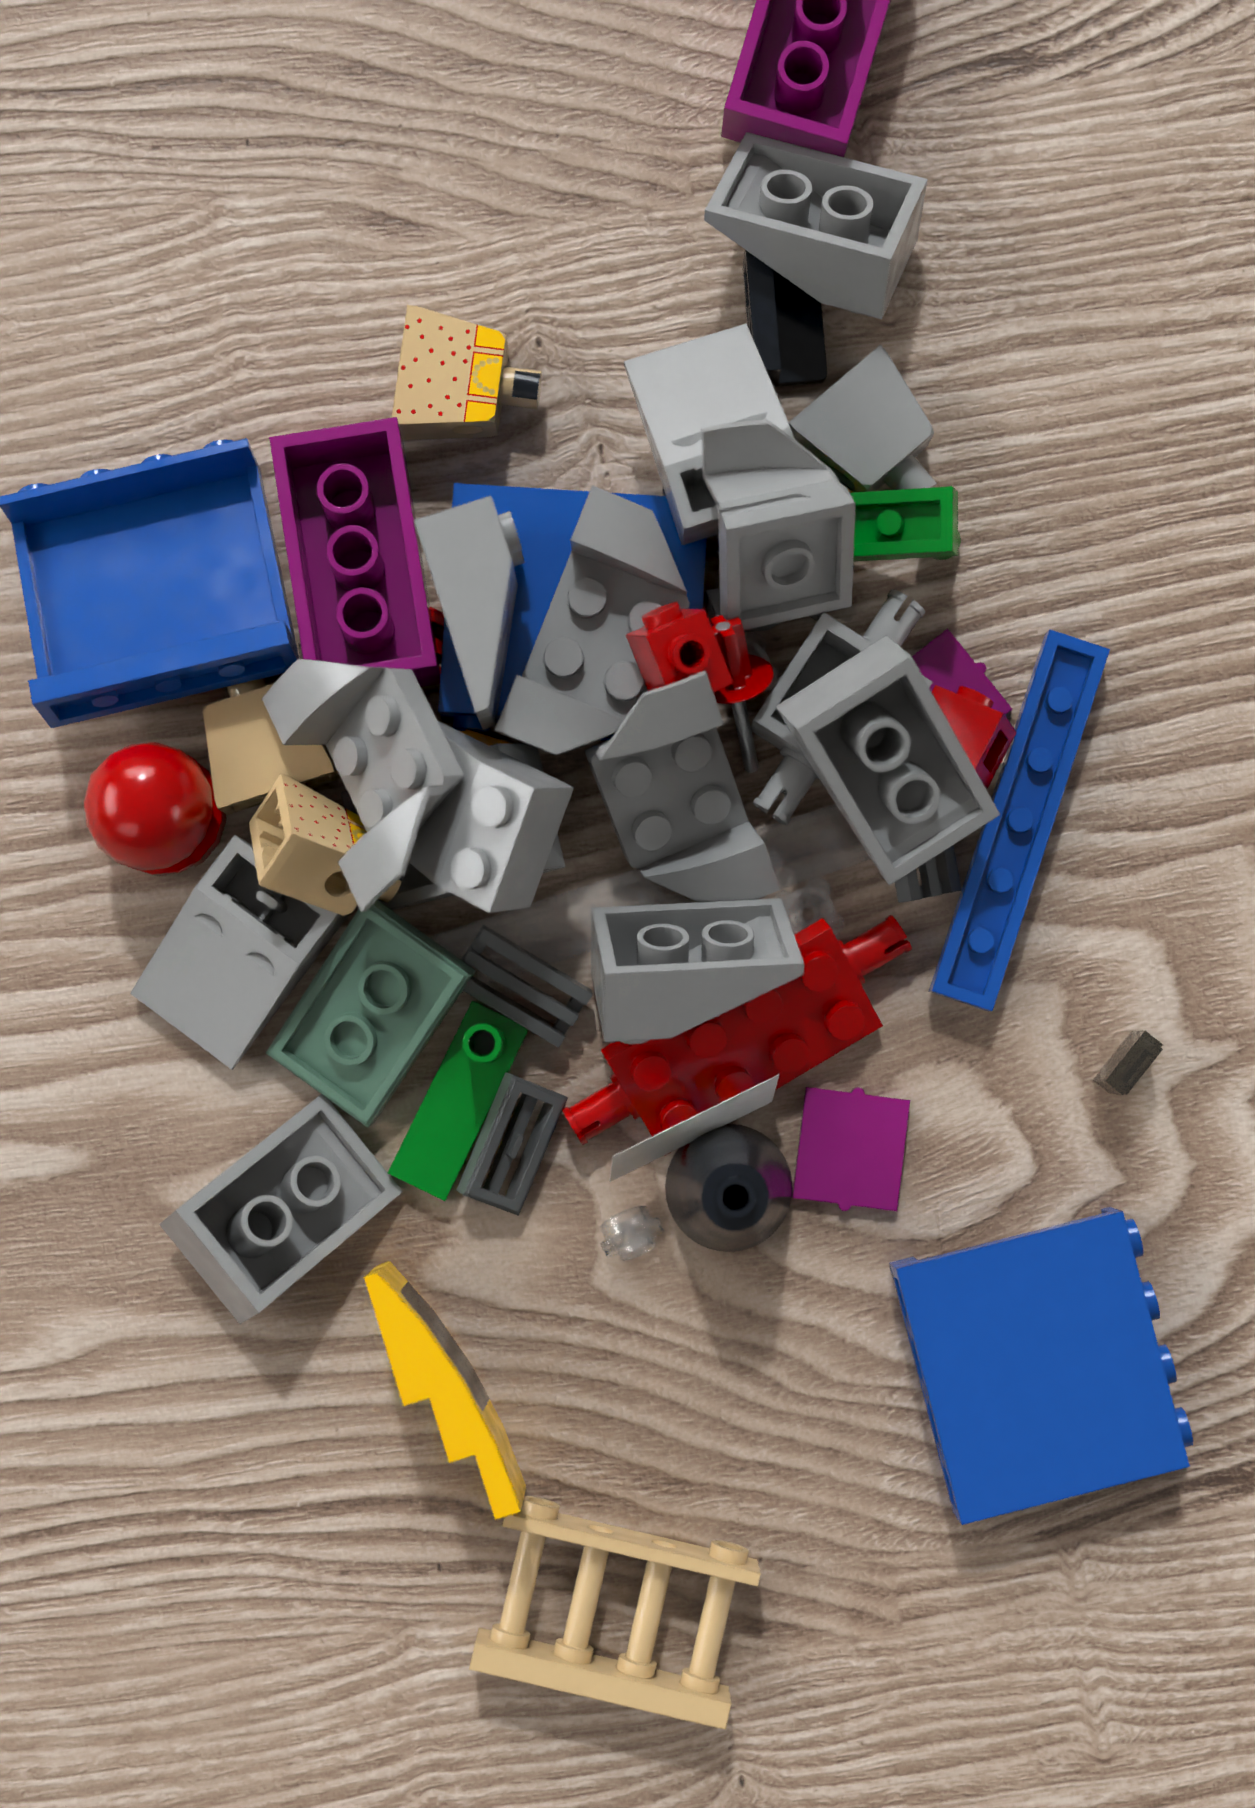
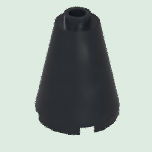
[665,1124,793,1252]

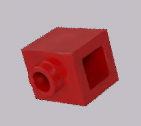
[626,602,733,693]
[932,685,1017,788]

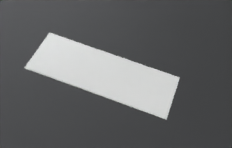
[610,1074,779,1182]

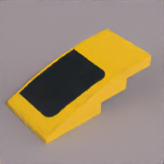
[364,1261,526,1520]

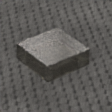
[1093,1030,1163,1095]

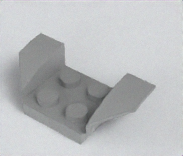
[702,420,855,632]
[495,485,690,755]
[262,659,465,912]
[584,671,781,902]

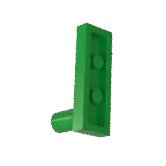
[850,486,961,562]
[388,1001,529,1201]

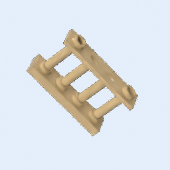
[469,1496,761,1730]

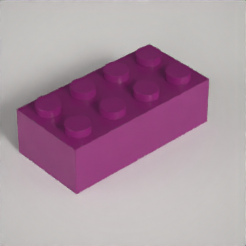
[721,0,891,158]
[269,417,441,687]

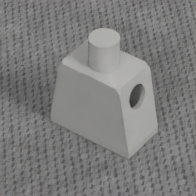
[789,345,937,492]

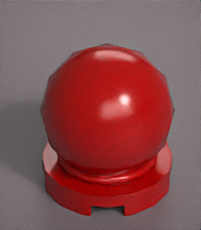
[84,742,227,876]

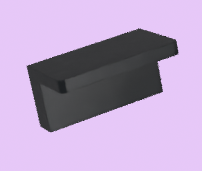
[742,250,827,387]

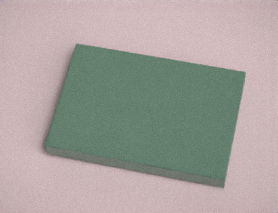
[266,900,475,1128]

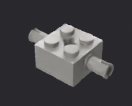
[751,590,933,825]

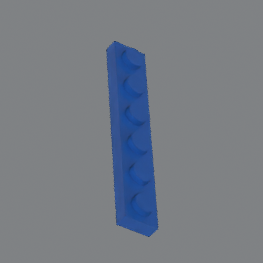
[928,629,1110,1012]

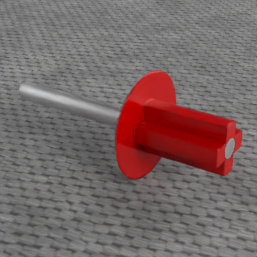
[710,615,774,773]

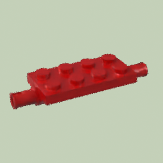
[562,915,912,1156]

